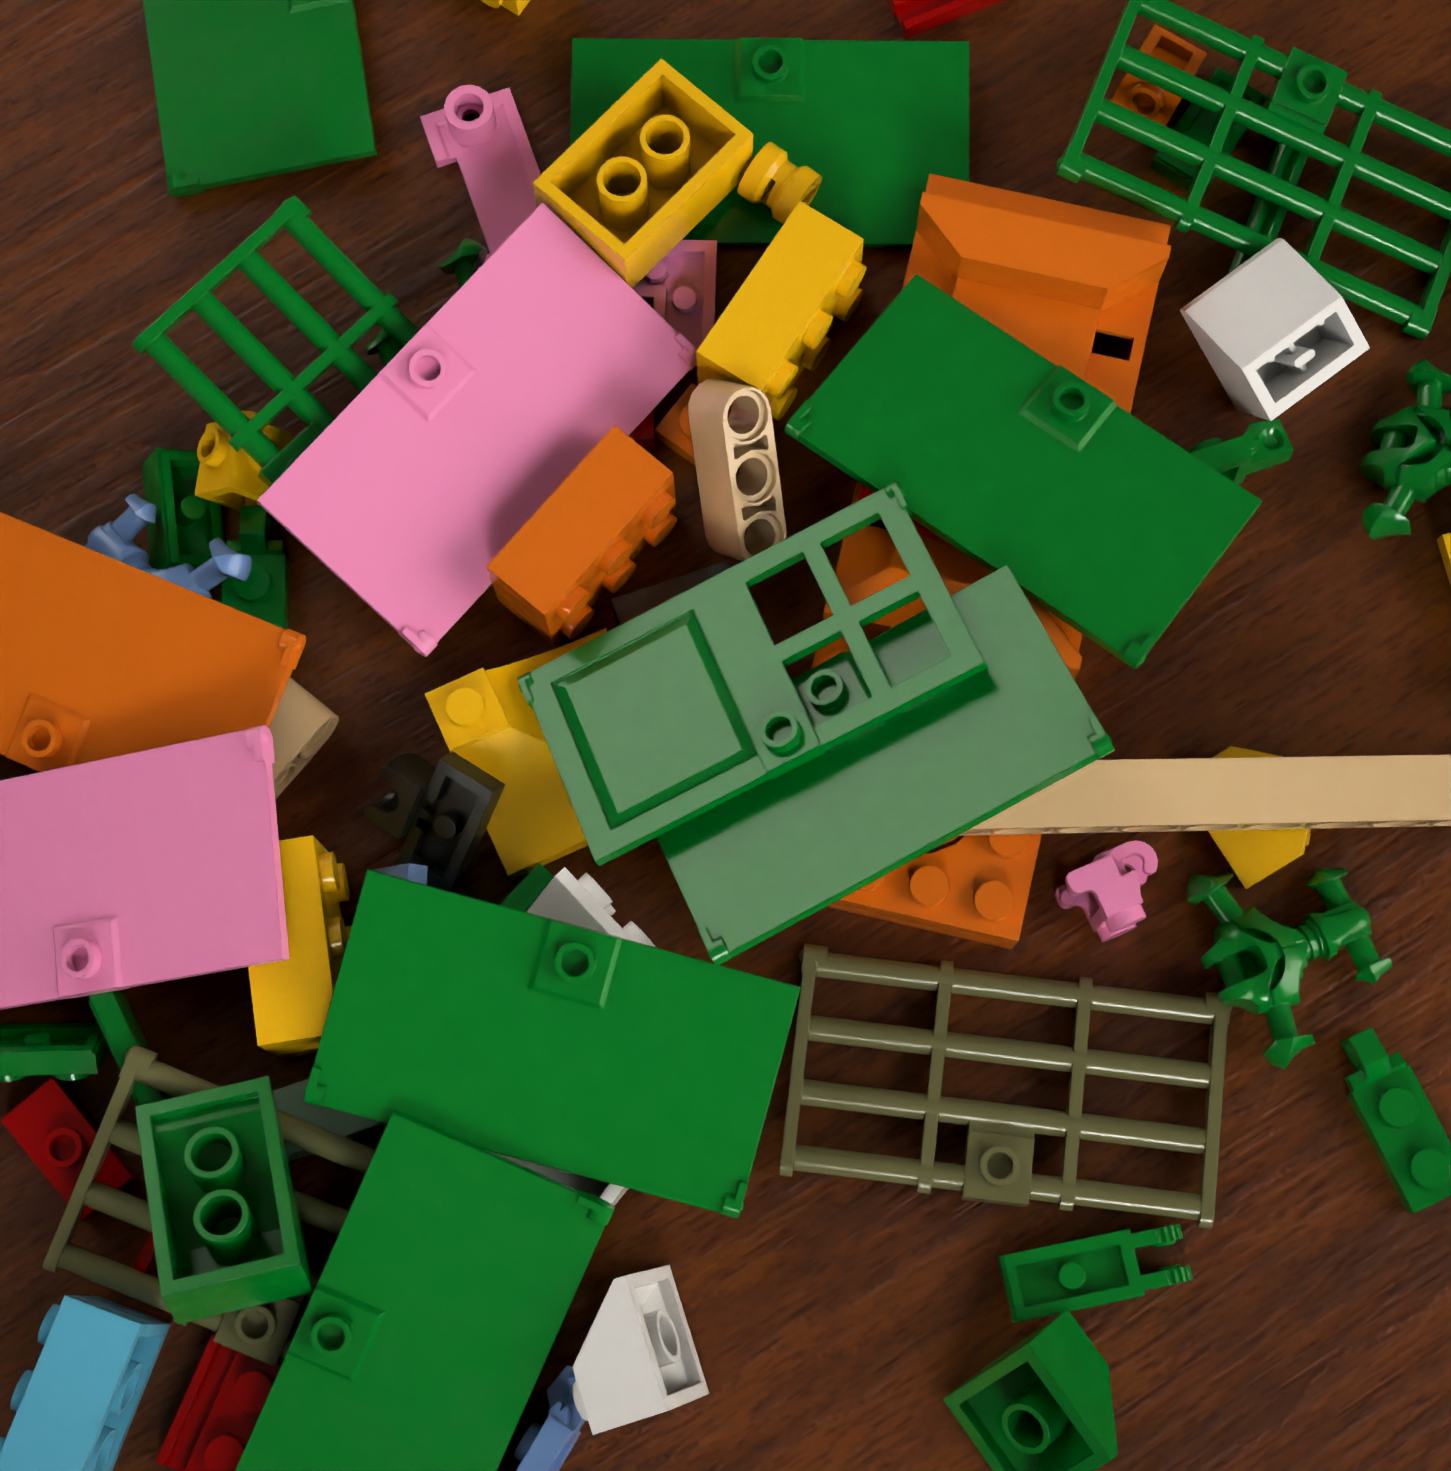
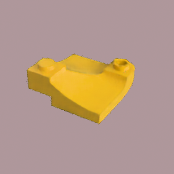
[425,628,607,880]

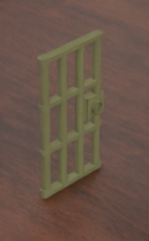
[779,943,1233,1229]
[42,1044,376,1367]

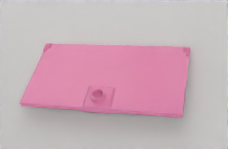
[257,202,697,657]
[0,725,290,1010]

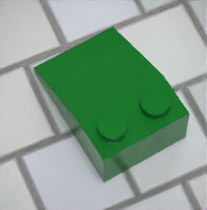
[135,1076,313,1324]

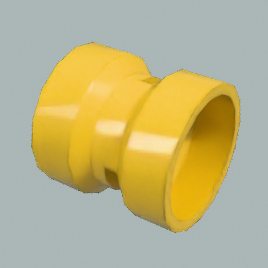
[737,142,822,224]

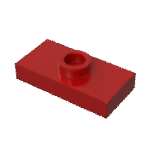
[0,1077,137,1221]

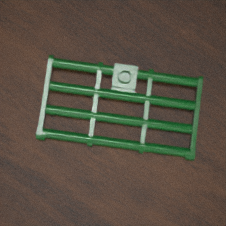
[1055,0,1451,340]
[131,195,492,590]

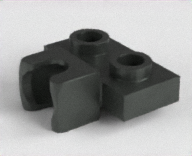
[364,751,505,892]

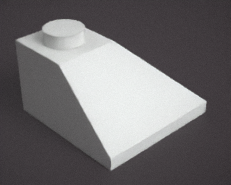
[572,1265,709,1435]

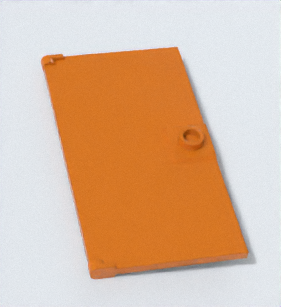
[0,512,306,772]

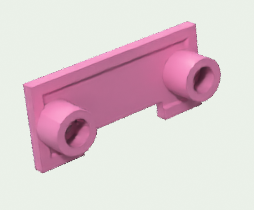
[420,84,541,268]

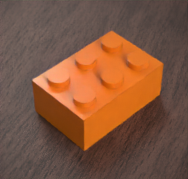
[486,425,677,648]

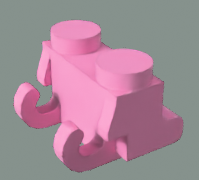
[1054,840,1158,942]

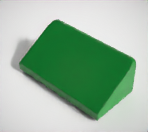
[142,448,225,570]

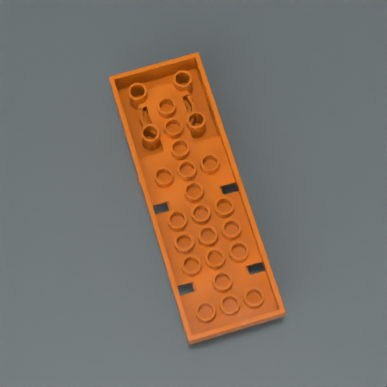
[811,173,1171,950]

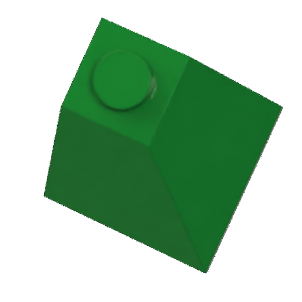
[943,1309,1118,1471]

